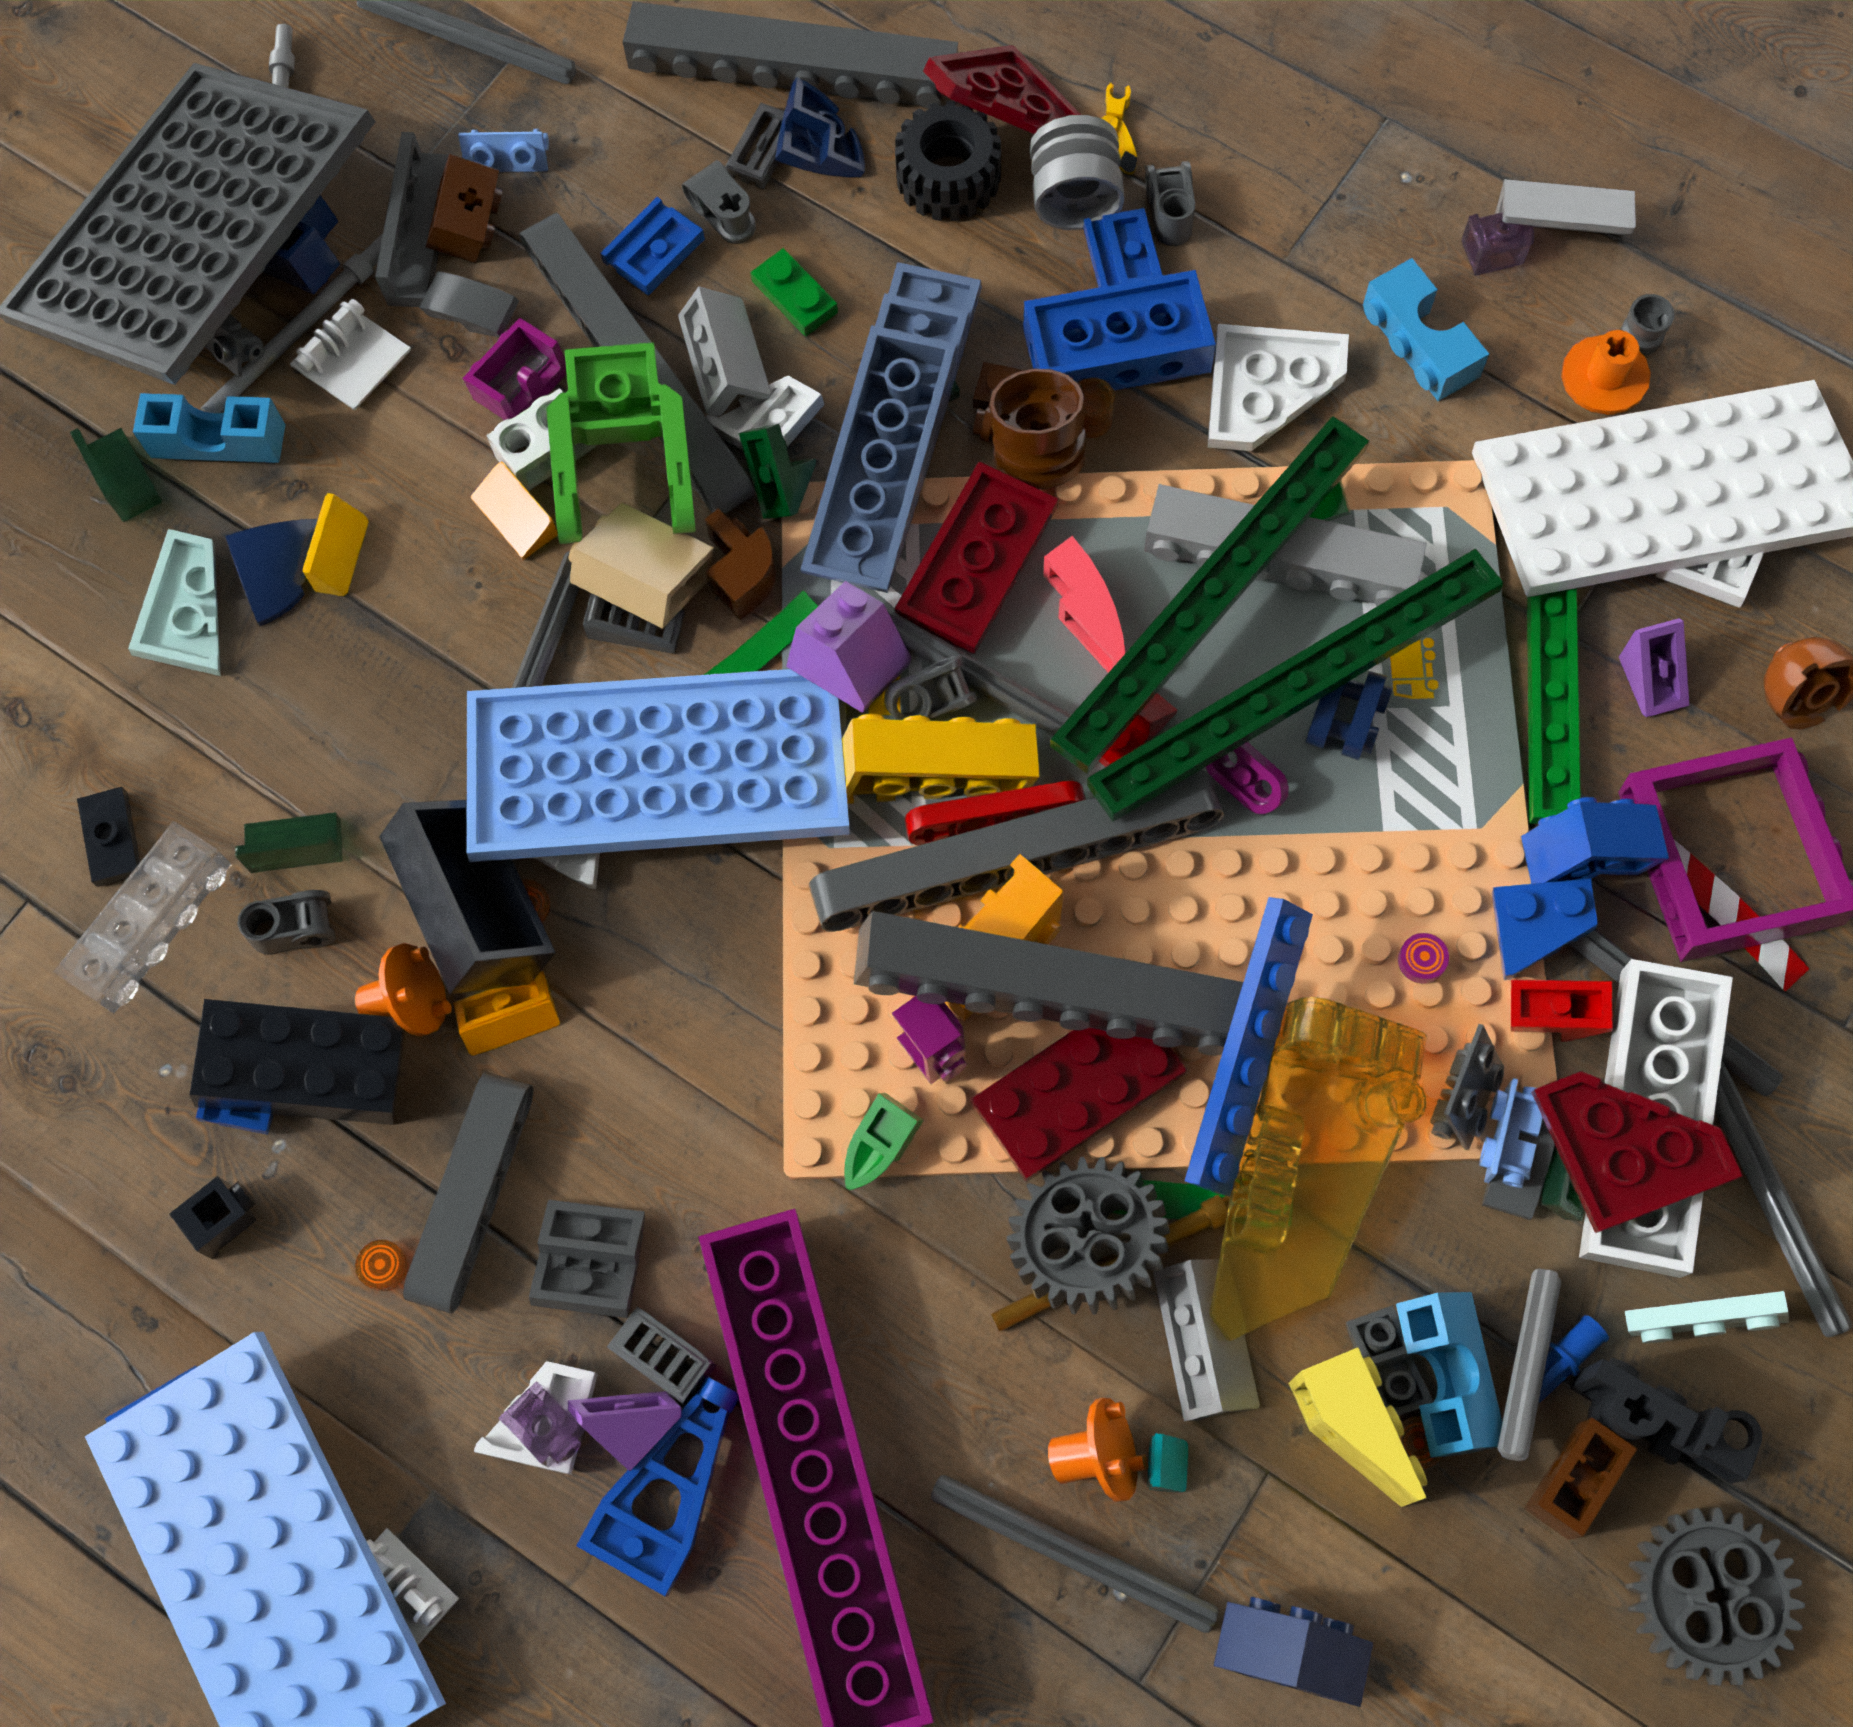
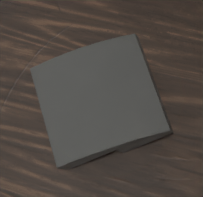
[529,1200,645,1318]

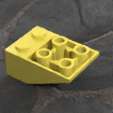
[1289,1348,1427,1507]

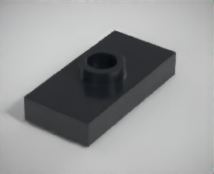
[77,787,143,887]

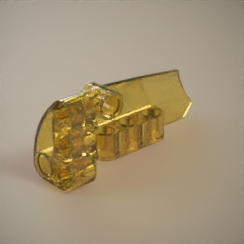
[1209,997,1427,1341]

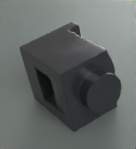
[169,1176,257,1260]

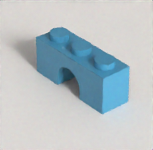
[1363,258,1489,401]
[133,393,286,463]
[1396,1292,1502,1458]

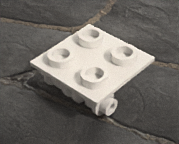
[290,299,411,410]
[367,1528,460,1645]

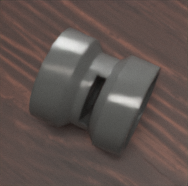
[1620,294,1675,355]

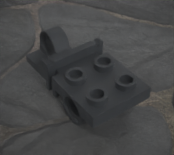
[1569,1358,1762,1484]

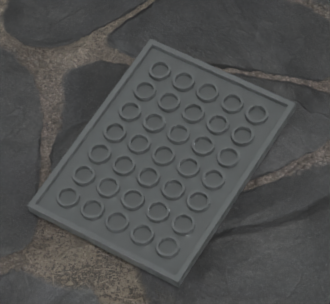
[0,63,376,385]

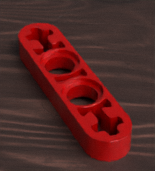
[905,781,1086,846]

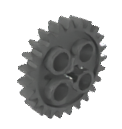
[1007,1157,1170,1315]
[1626,1508,1805,1686]

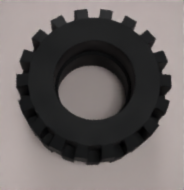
[895,101,1001,221]

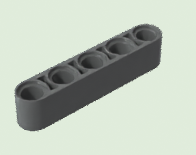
[403,1072,534,1314]

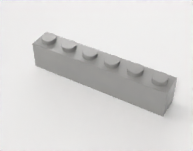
[1144,484,1427,606]

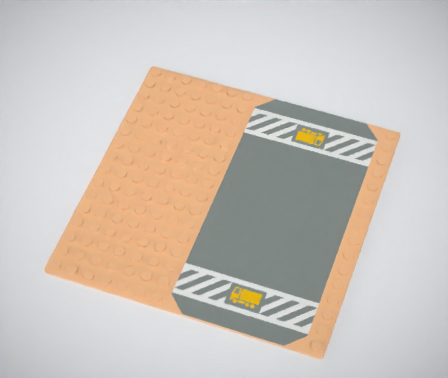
[782,460,1560,1180]

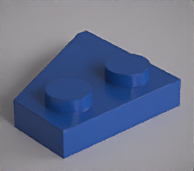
[1492,878,1598,981]

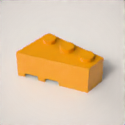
[945,854,1063,1022]

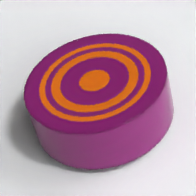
[1398,933,1449,984]

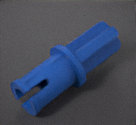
[1538,1315,1609,1403]

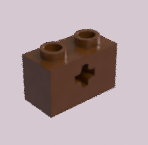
[425,154,503,263]
[1524,1418,1637,1540]

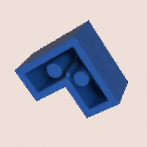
[1521,797,1669,884]

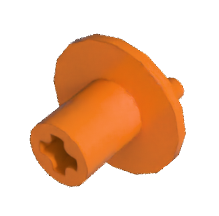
[1561,330,1651,415]
[355,943,452,1037]
[1048,1398,1149,1502]

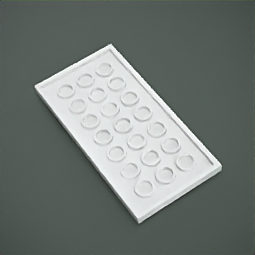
[1472,380,1853,597]

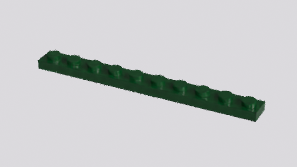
[1050,416,1369,774]
[1087,548,1504,822]

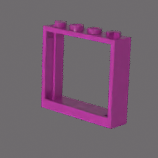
[1618,737,1853,962]

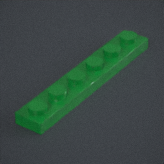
[1527,588,1580,824]

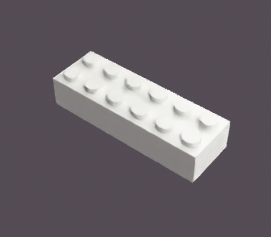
[1579,959,1733,1278]

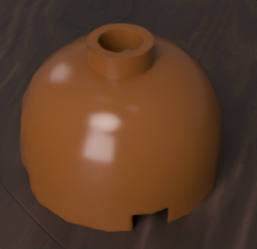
[1763,637,1853,730]

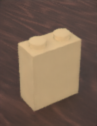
[569,502,714,629]

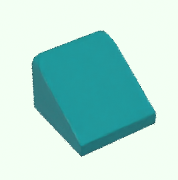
[1147,1433,1188,1493]

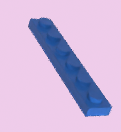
[1184,897,1313,1197]

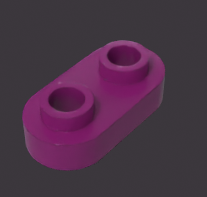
[1205,742,1289,814]

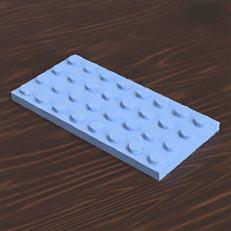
[467,669,850,862]
[85,1332,446,1727]

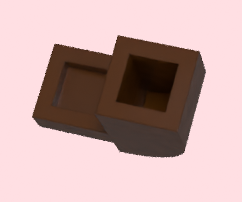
[705,508,776,620]

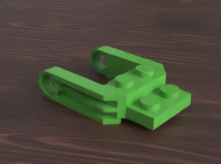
[546,342,696,544]

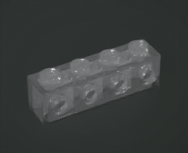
[53,821,231,1014]

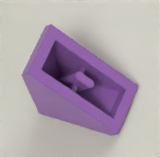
[1619,618,1689,717]
[568,1391,681,1471]

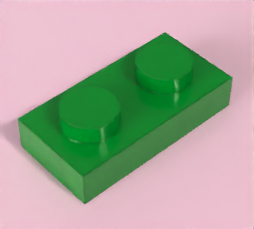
[750,248,838,337]

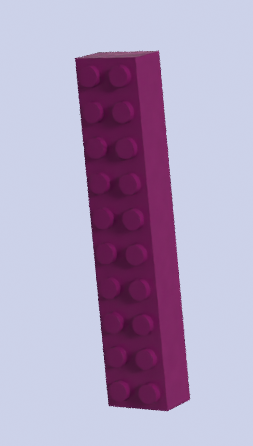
[698,1208,935,1727]

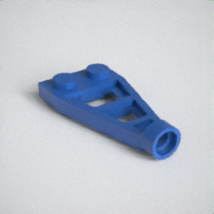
[576,1376,739,1597]

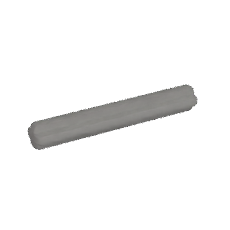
[1497,1268,1561,1462]

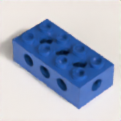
[1023,270,1216,396]

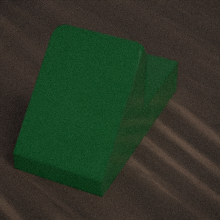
[739,424,817,519]

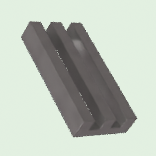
[725,102,784,190]

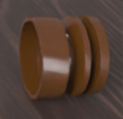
[989,368,1086,489]

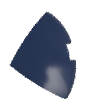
[775,77,865,177]
[225,519,318,626]

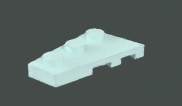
[128,529,221,676]
[1625,1291,1789,1343]

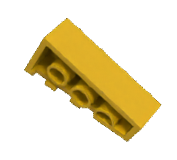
[842,714,1040,804]

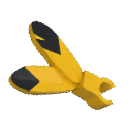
[1101,83,1137,175]

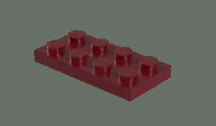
[894,461,1059,654]
[971,1028,1187,1182]

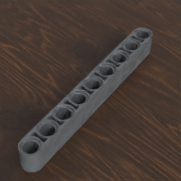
[519,212,756,514]
[809,770,1224,932]

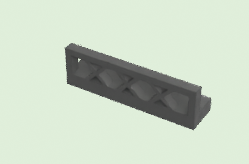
[375,132,449,307]

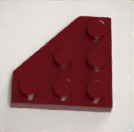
[923,45,1081,134]
[1531,1071,1743,1234]

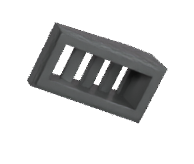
[583,593,685,654]
[607,1306,717,1406]

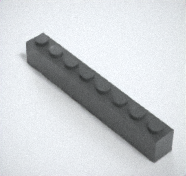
[623,1,958,109]
[854,911,1243,1056]

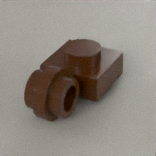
[973,362,1025,442]

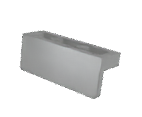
[1495,179,1636,235]
[678,286,771,416]
[1153,1259,1260,1422]

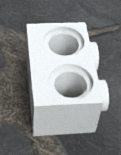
[486,388,596,491]

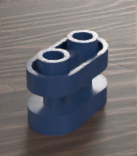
[1305,671,1393,760]

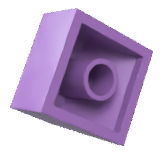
[786,581,912,713]

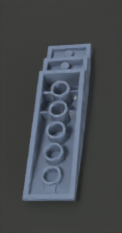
[800,262,982,593]

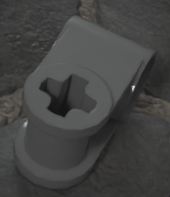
[681,160,756,244]
[1145,161,1195,246]
[884,655,977,720]
[237,890,336,955]

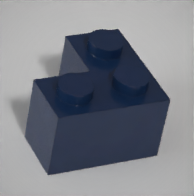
[263,194,340,295]
[1214,1597,1374,1707]

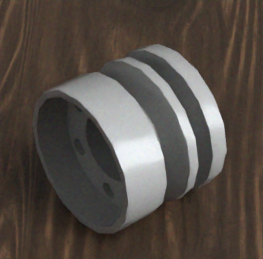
[1030,115,1125,230]

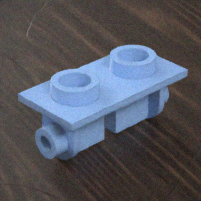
[458,129,549,172]
[1479,1078,1543,1188]

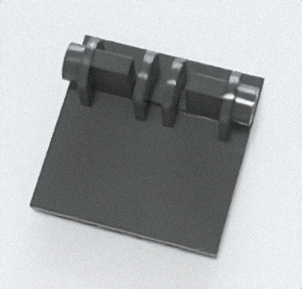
[1430,1024,1504,1151]

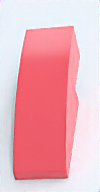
[1043,536,1125,673]

